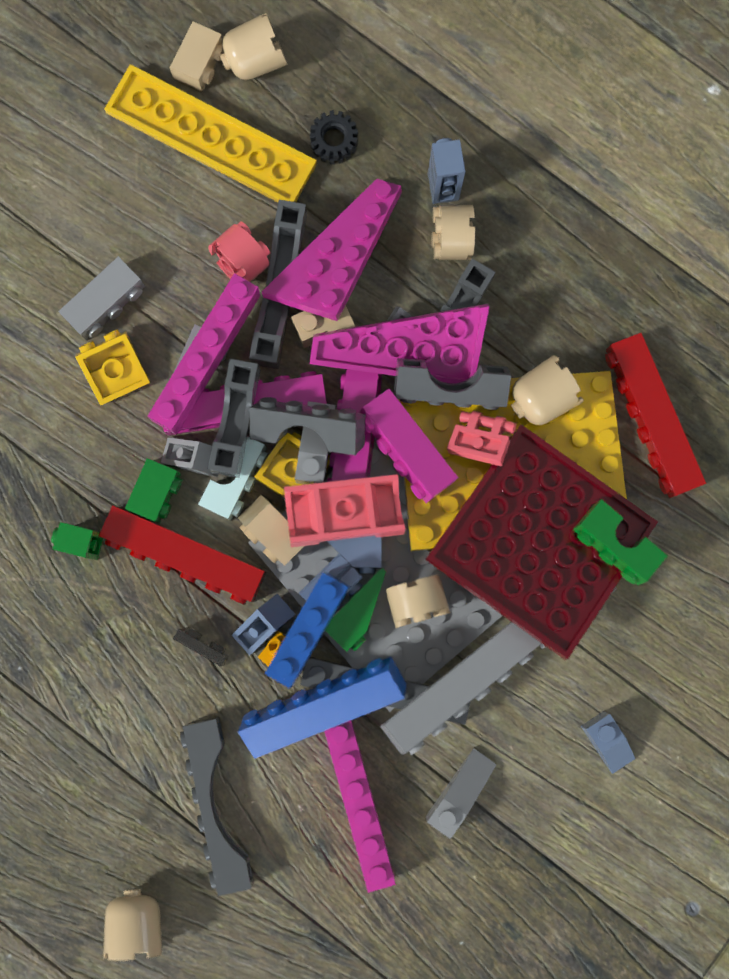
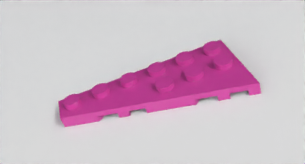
[262,179,402,322]
[310,304,489,384]

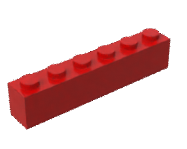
[605,333,706,498]
[99,505,267,605]

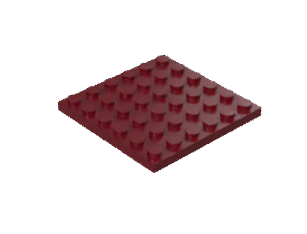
[425,424,658,660]

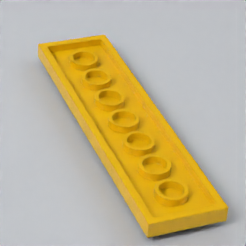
[104,64,317,202]

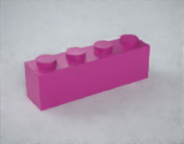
[360,389,458,503]

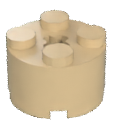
[432,205,475,260]
[386,575,450,628]

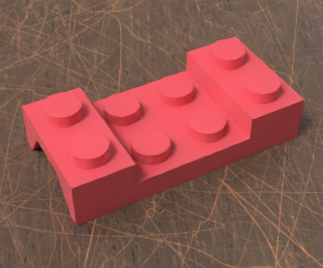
[284,474,405,548]

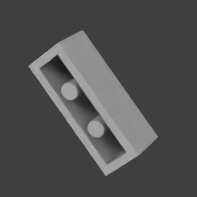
[58,256,145,341]

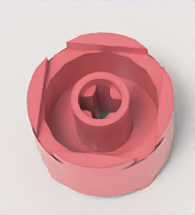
[208,221,270,282]

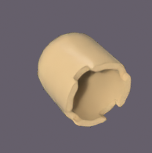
[220,13,287,80]
[511,355,584,425]
[103,889,162,960]

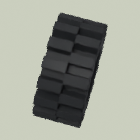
[310,110,358,164]

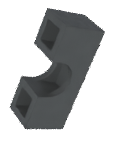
[439,259,496,312]

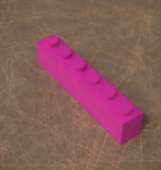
[148,273,261,435]
[327,369,383,482]
[163,371,327,436]
[324,720,396,893]

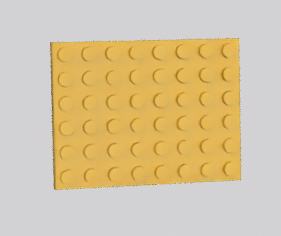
[398,371,627,551]

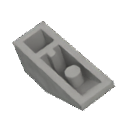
[295,401,335,485]
[426,748,497,839]

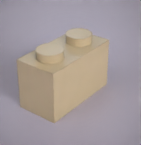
[170,22,224,92]

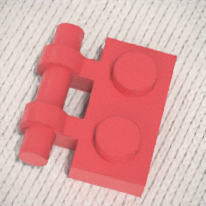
[447,411,516,466]

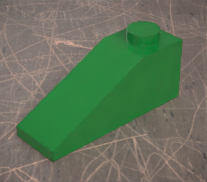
[325,567,386,652]

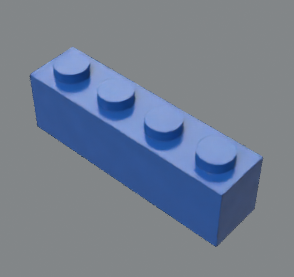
[265,572,351,689]

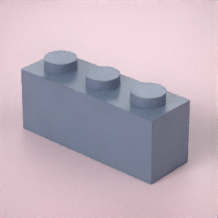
[428,138,465,204]

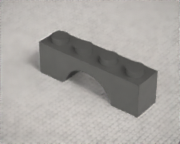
[394,358,511,410]
[208,359,261,478]
[250,397,366,455]

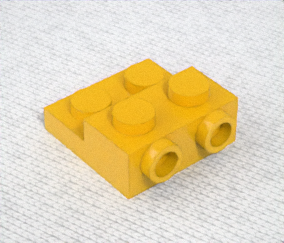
[75,329,150,406]
[255,432,330,498]

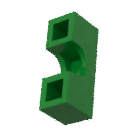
[573,499,668,585]

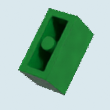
[125,458,182,523]
[51,522,104,560]

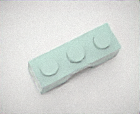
[198,437,268,521]

